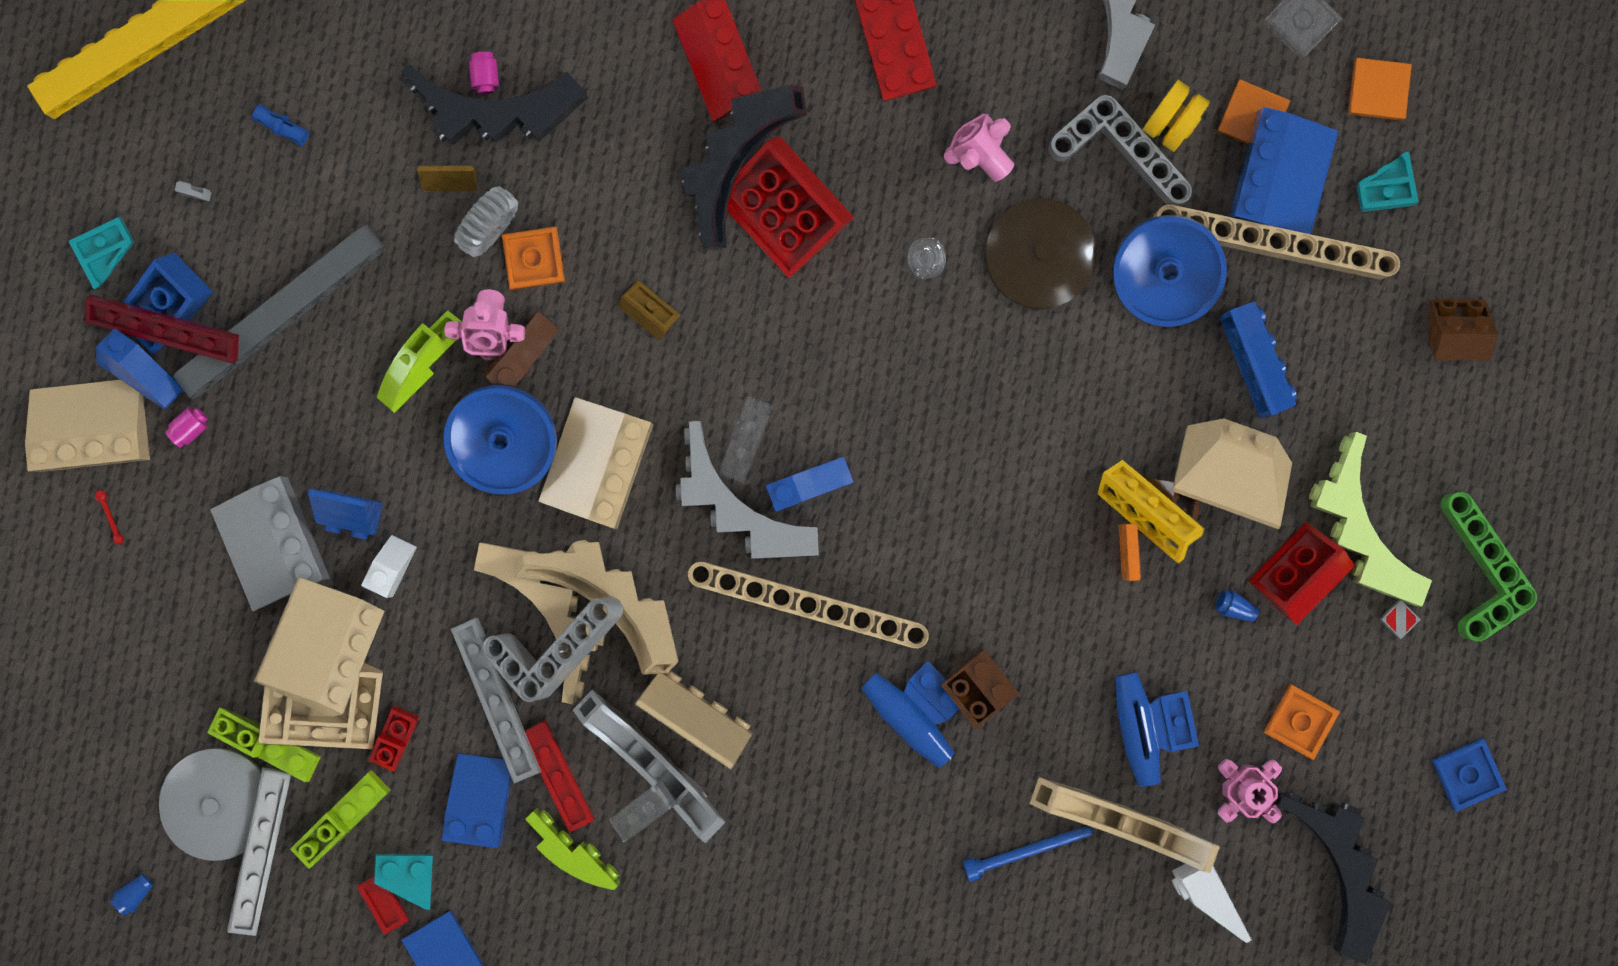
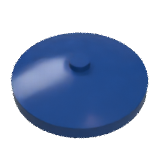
[1113,215,1227,327]
[444,385,557,495]

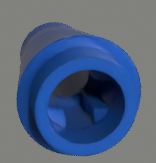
[1215,590,1259,622]
[110,874,154,916]

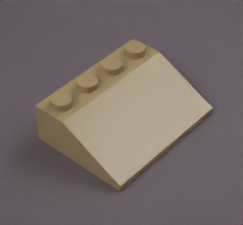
[25,380,150,472]
[538,397,653,529]
[254,578,384,716]
[636,670,753,769]

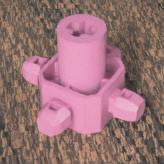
[944,114,1014,182]
[445,289,525,361]
[1217,759,1282,823]

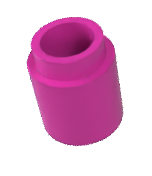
[469,52,499,95]
[165,407,208,448]

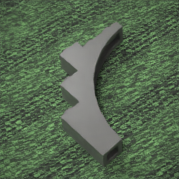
[1098,0,1155,90]
[676,421,819,559]
[573,690,725,843]

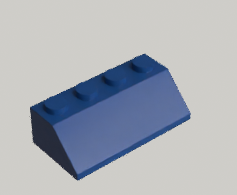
[1219,301,1297,419]

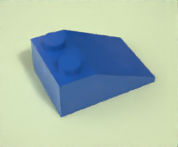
[123,253,213,355]
[308,489,383,539]
[442,753,511,848]

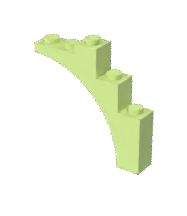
[1309,432,1432,607]

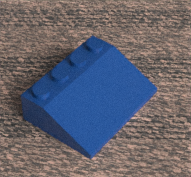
[1229,107,1338,234]

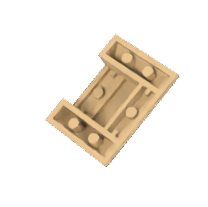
[1172,419,1292,529]
[259,663,383,749]

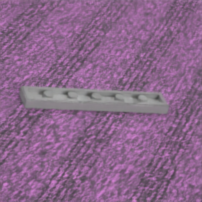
[451,618,541,783]
[227,767,291,936]

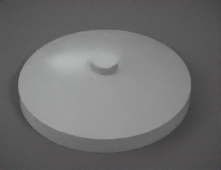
[159,748,262,861]

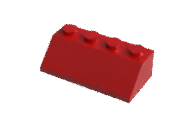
[673,0,761,122]

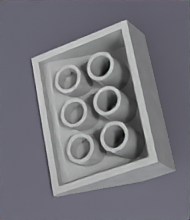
[210,476,330,611]

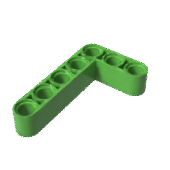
[1441,492,1537,641]

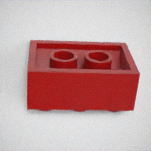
[1248,522,1355,626]

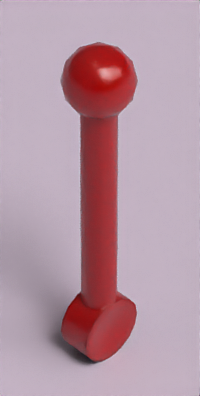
[95,490,124,545]

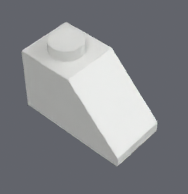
[361,535,417,598]

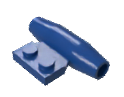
[861,661,959,768]
[1115,672,1199,787]

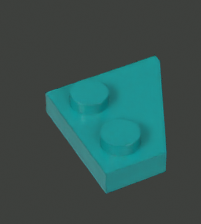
[1356,152,1419,212]
[68,217,134,289]
[374,854,433,910]

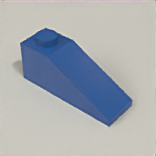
[96,328,183,410]
[766,457,854,512]

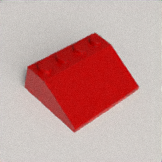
[727,136,854,278]

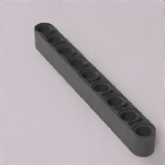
[173,225,385,399]

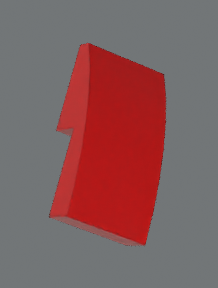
[369,706,420,772]

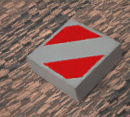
[1379,600,1421,639]

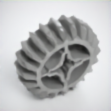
[454,186,518,257]

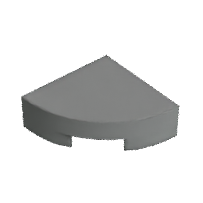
[175,181,212,202]

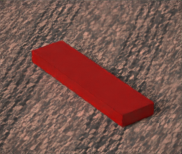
[525,720,595,833]

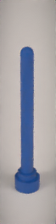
[962,826,1093,882]

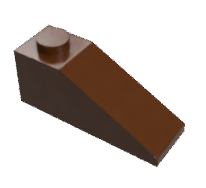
[483,310,559,387]

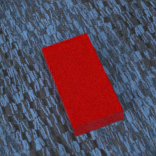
[357,876,410,935]

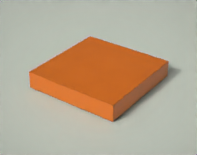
[1348,58,1412,121]
[1217,79,1290,144]
[502,227,565,290]
[1119,524,1141,581]
[1263,684,1340,760]

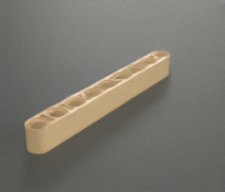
[1153,205,1400,279]
[688,562,929,648]

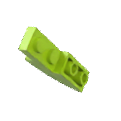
[377,310,462,413]
[207,708,321,782]
[290,770,391,869]
[526,808,620,890]

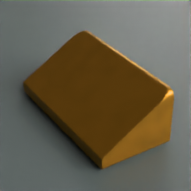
[417,166,478,191]
[618,280,681,340]

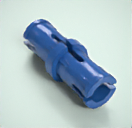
[252,104,310,146]

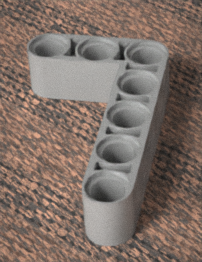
[1048,95,1192,206]
[483,597,623,702]

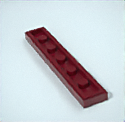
[85,294,239,364]

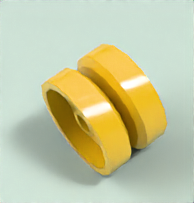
[1142,79,1210,152]

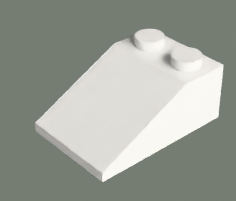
[1171,863,1251,943]

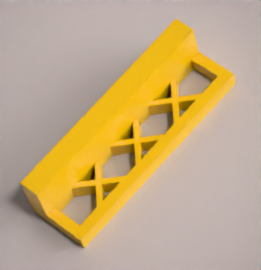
[1097,460,1204,563]

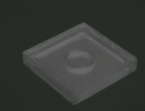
[1263,0,1343,59]

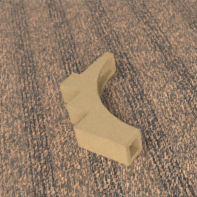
[513,540,678,675]
[474,543,606,704]
[1030,777,1220,873]

